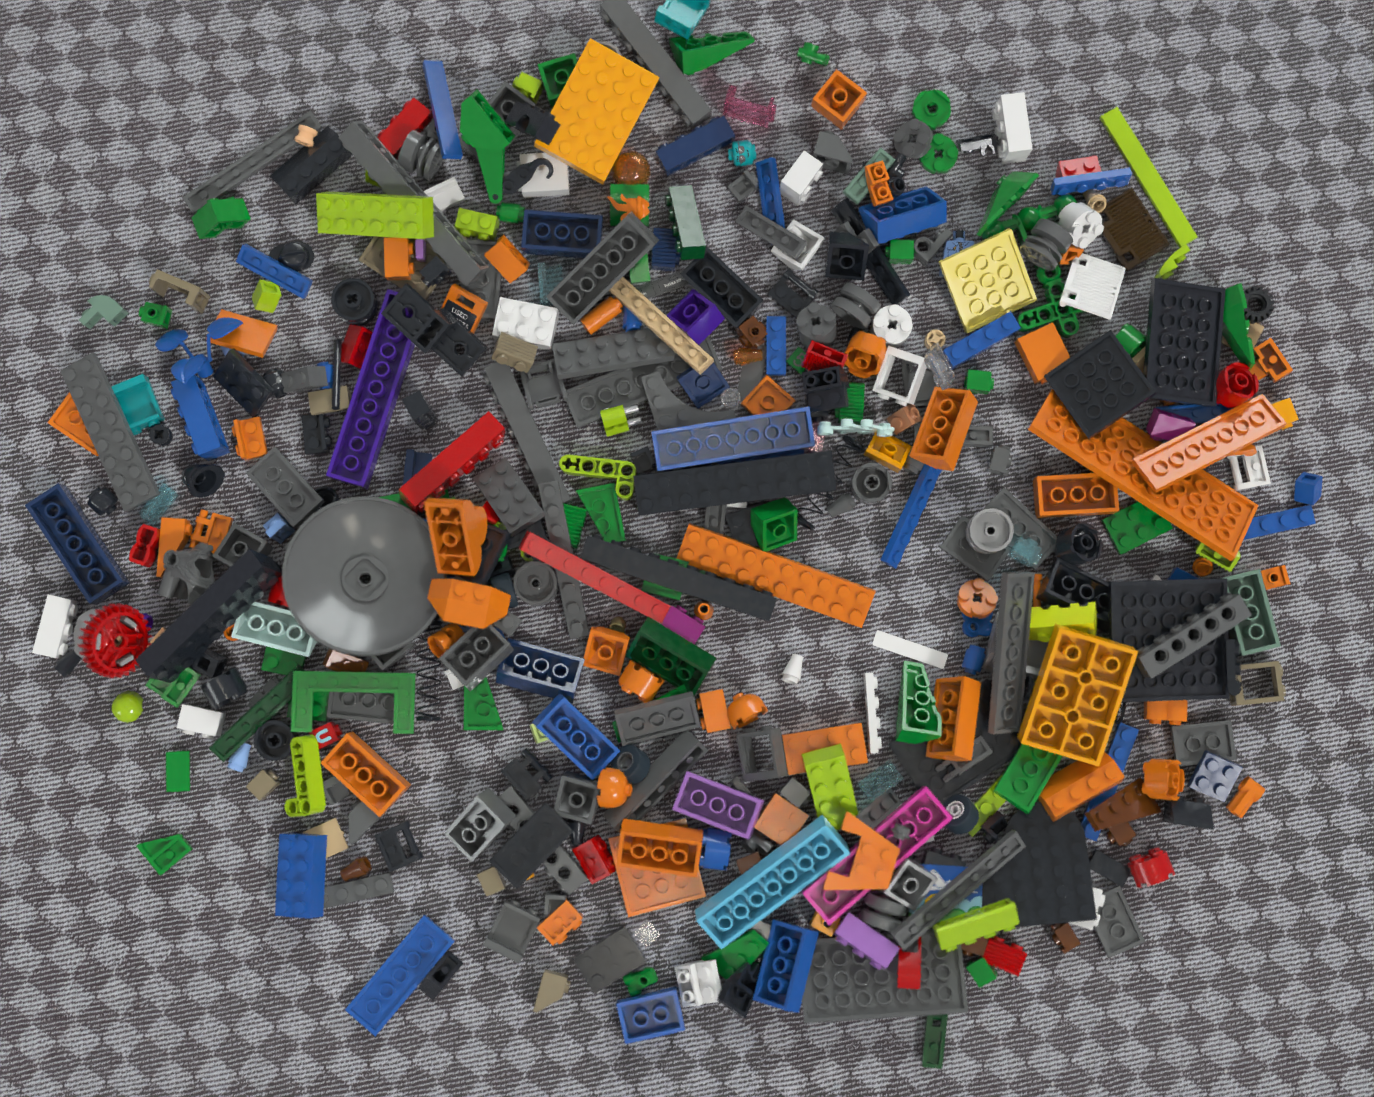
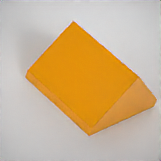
[863,433,912,473]

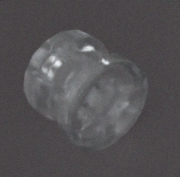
[721,388,741,410]

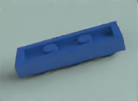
[766,316,786,376]

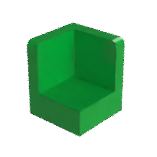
[966,957,998,988]

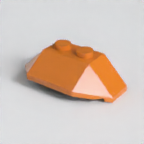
[427,579,511,629]

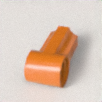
[1226,776,1265,818]

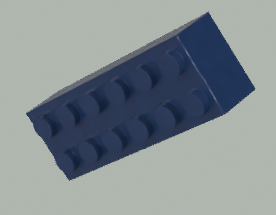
[25,483,130,605]

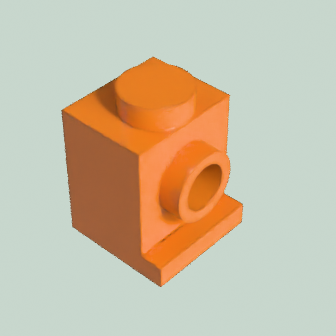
[1261,565,1290,590]

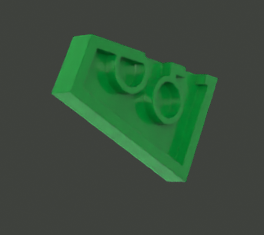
[576,483,626,543]
[464,676,504,730]
[701,930,769,980]

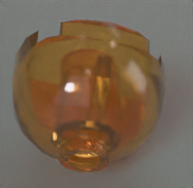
[612,151,651,185]

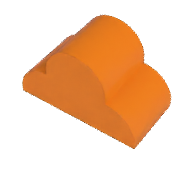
[424,498,487,576]

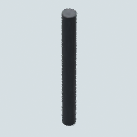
[332,339,342,410]

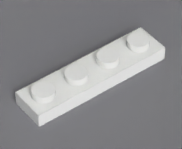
[863,673,882,753]

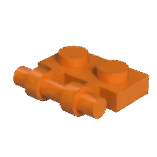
[189,509,233,554]

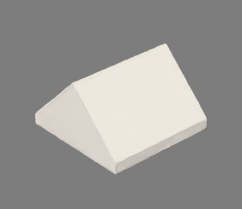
[771,219,825,270]

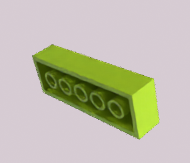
[316,192,434,239]

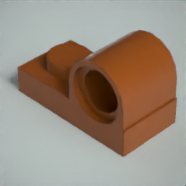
[322,649,369,672]

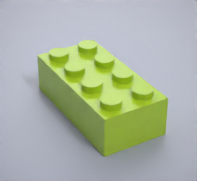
[802,744,858,831]

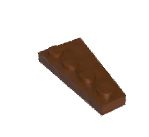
[1085,777,1162,832]

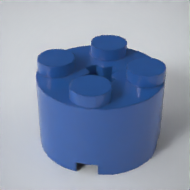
[699,827,732,871]

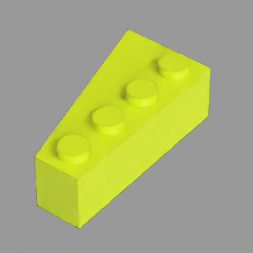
[1029,602,1097,642]

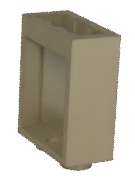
[1229,661,1286,706]

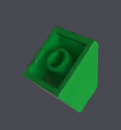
[751,497,797,552]

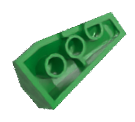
[669,31,755,75]

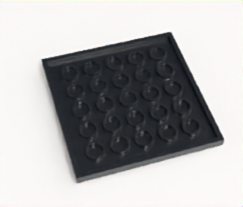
[1108,578,1229,702]

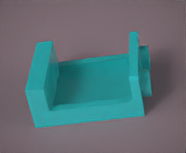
[654,0,711,40]
[111,374,165,435]

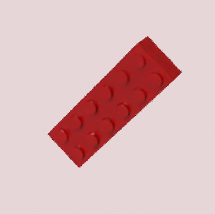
[399,411,505,515]

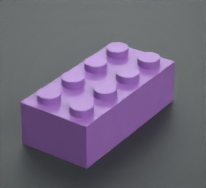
[672,771,764,839]

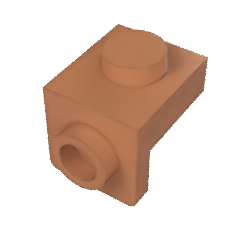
[886,404,922,435]

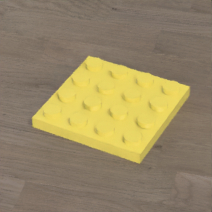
[938,228,1037,333]

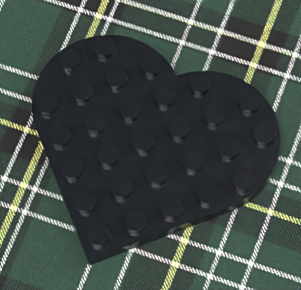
[982,801,1097,927]

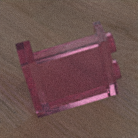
[723,85,777,128]

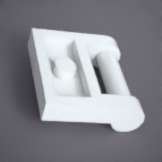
[1226,445,1271,491]

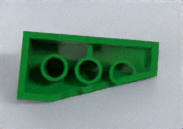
[977,171,1039,237]
[1222,283,1255,371]
[896,661,942,744]

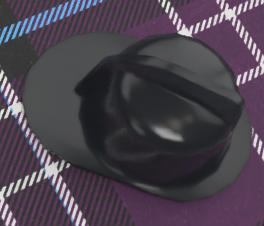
[269,241,314,272]

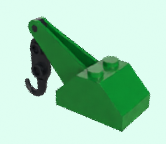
[460,89,554,204]

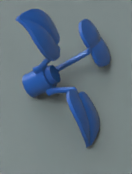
[155,317,243,385]

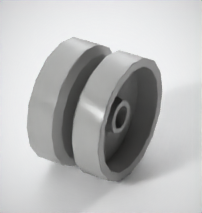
[965,508,1014,554]

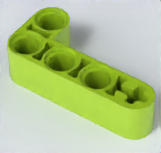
[559,455,636,501]
[285,735,326,817]

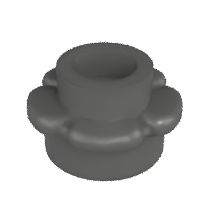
[891,823,911,840]

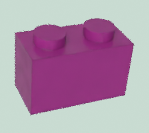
[1145,408,1196,441]
[661,605,705,644]

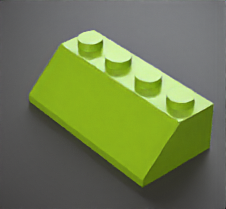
[932,898,1019,952]

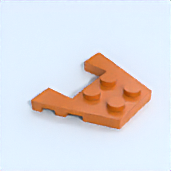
[823,811,900,890]

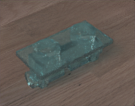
[138,483,179,526]

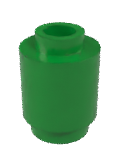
[496,202,525,224]

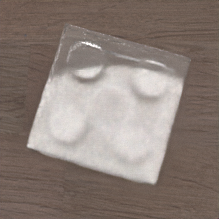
[924,343,956,391]

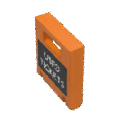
[441,284,488,334]

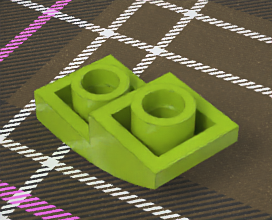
[1154,244,1191,279]

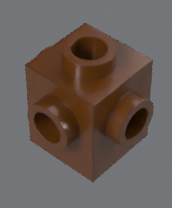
[735,315,768,349]

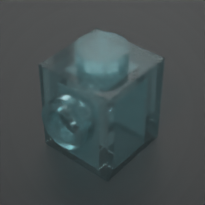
[1008,537,1042,567]

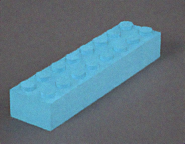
[695,815,850,949]

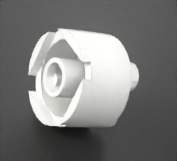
[1058,202,1104,249]
[871,304,913,348]

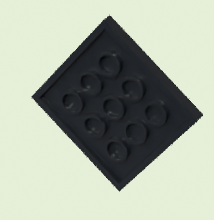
[1044,330,1157,439]

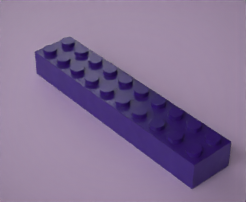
[326,289,415,490]

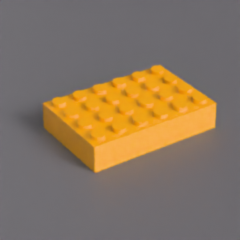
[534,38,660,185]
[1017,624,1138,766]

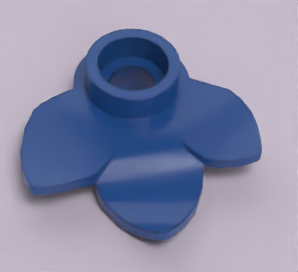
[962,612,993,638]

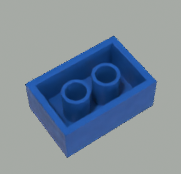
[616,986,685,1044]

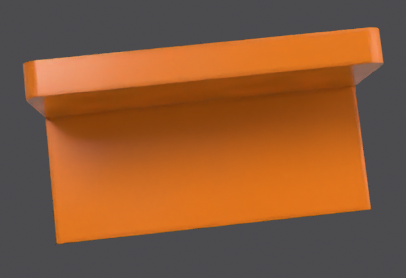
[484,235,530,283]

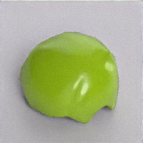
[112,690,143,723]

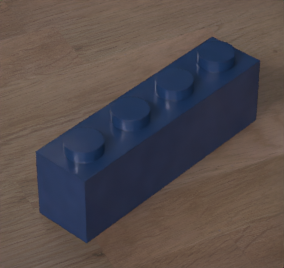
[656,116,735,177]

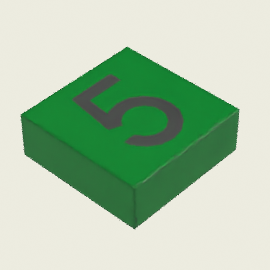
[786,346,806,375]

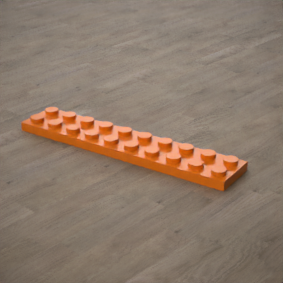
[676,523,876,628]

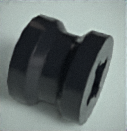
[149,425,173,446]

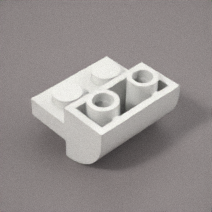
[674,960,722,1007]

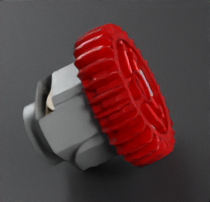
[73,603,152,678]

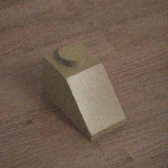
[533,969,571,1012]

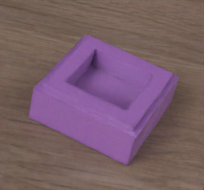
[415,239,426,262]

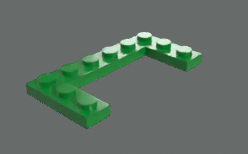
[291,671,416,734]

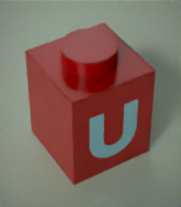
[309,722,343,750]

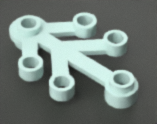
[817,419,895,437]

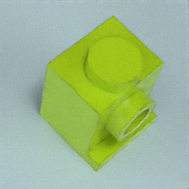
[512,72,544,104]

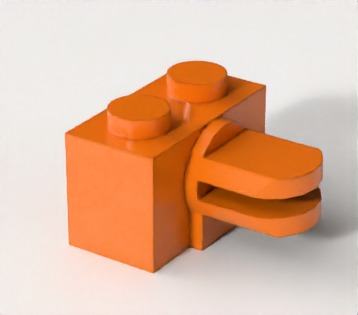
[1250,338,1293,383]

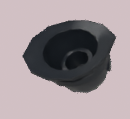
[181,464,225,498]

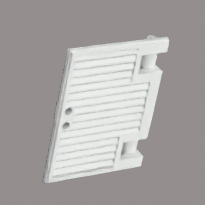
[1059,253,1126,320]

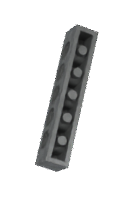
[1135,593,1251,679]
[498,786,589,895]

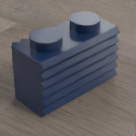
[652,228,680,271]

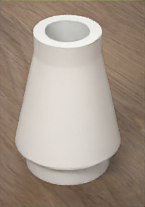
[782,654,803,685]

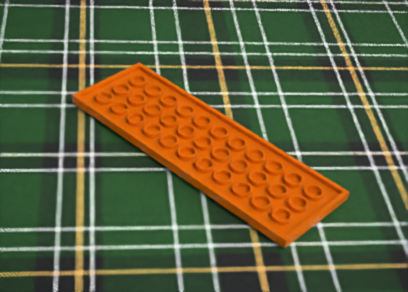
[1028,388,1259,561]

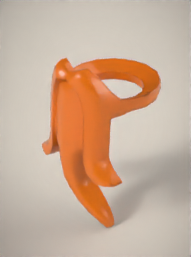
[607,194,650,221]

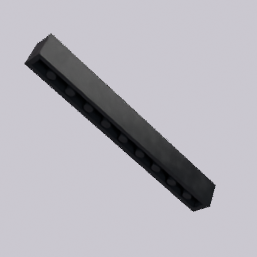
[580,534,777,621]

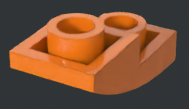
[865,160,893,207]

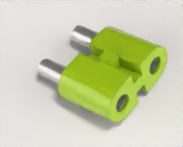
[600,405,642,437]

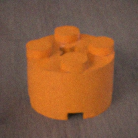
[844,331,887,378]
[618,660,665,703]
[1142,758,1185,801]

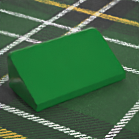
[166,751,190,792]

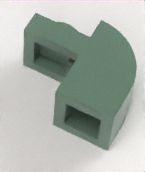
[79,295,129,329]

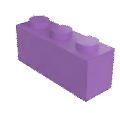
[833,912,899,970]

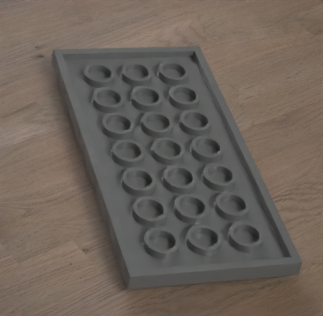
[802,931,968,1024]

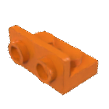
[232,417,268,461]
[537,899,583,946]

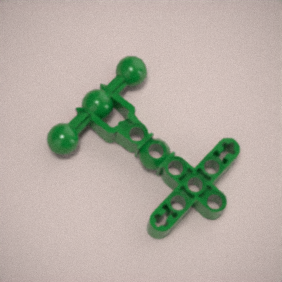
[981,194,1086,338]

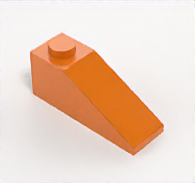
[156,517,193,578]

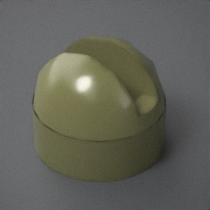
[609,616,626,632]

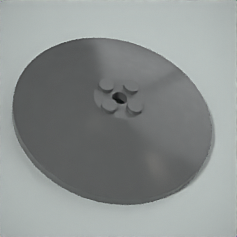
[282,496,447,656]

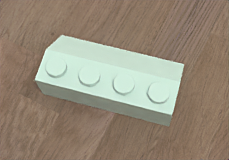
[231,602,317,657]

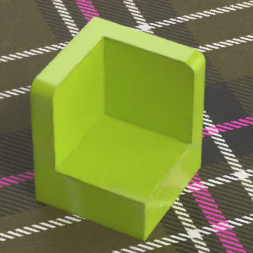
[252,279,281,313]

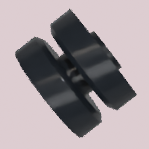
[331,278,379,326]

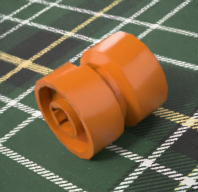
[427,623,464,658]

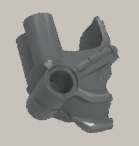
[157,542,216,606]

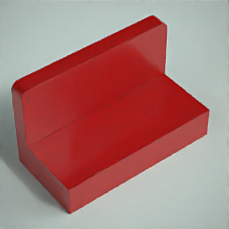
[341,325,373,370]

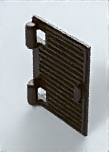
[1099,187,1170,271]

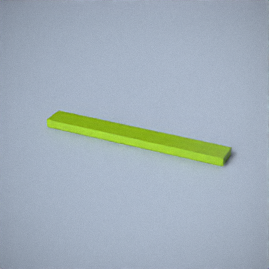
[1100,107,1198,248]

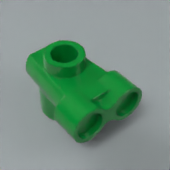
[797,42,830,66]
[623,967,658,997]

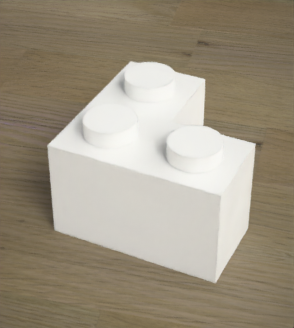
[780,151,823,206]

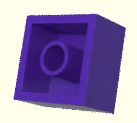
[666,289,725,345]

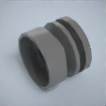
[398,130,443,181]
[1020,218,1073,271]

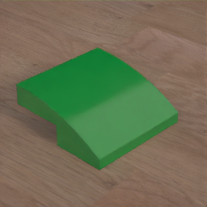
[610,184,649,227]
[145,667,201,708]

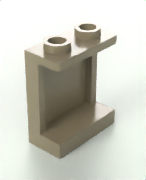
[149,269,210,314]

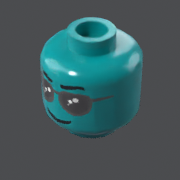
[728,140,757,167]

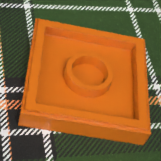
[740,375,796,415]

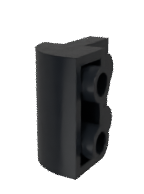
[802,366,850,413]

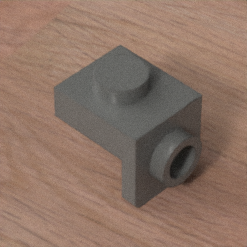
[727,169,758,203]

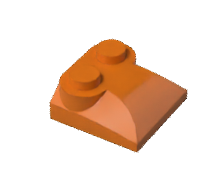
[583,626,630,676]

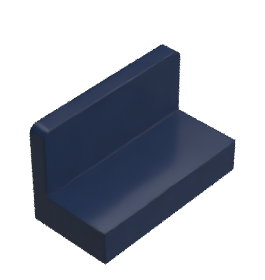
[403,449,433,485]

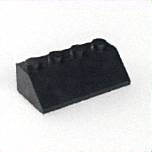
[270,126,353,205]
[680,247,764,329]
[1036,558,1109,633]

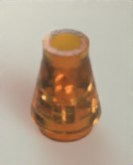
[733,347,763,367]

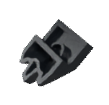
[717,962,761,1018]

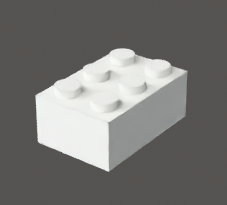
[992,92,1032,164]
[492,297,559,351]

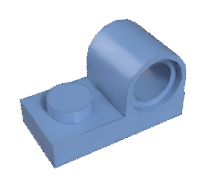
[263,512,296,544]

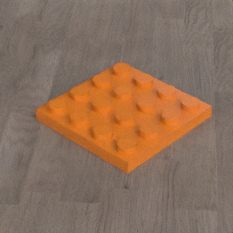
[608,818,706,917]

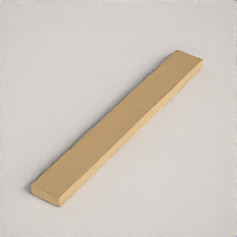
[609,277,714,375]

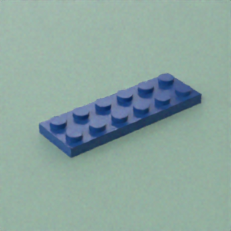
[345,915,455,1036]

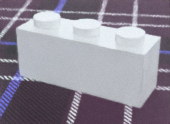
[32,595,78,659]

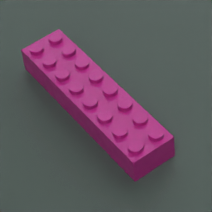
[801,786,953,925]

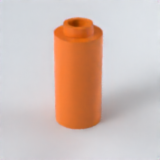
[579,296,622,335]

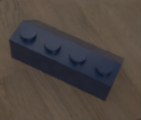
[496,638,585,704]

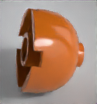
[727,692,768,729]
[597,767,632,808]

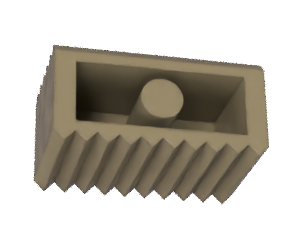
[491,332,538,373]

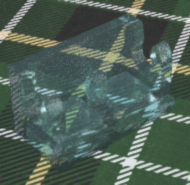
[857,760,904,802]

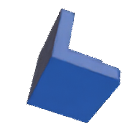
[1294,472,1323,505]

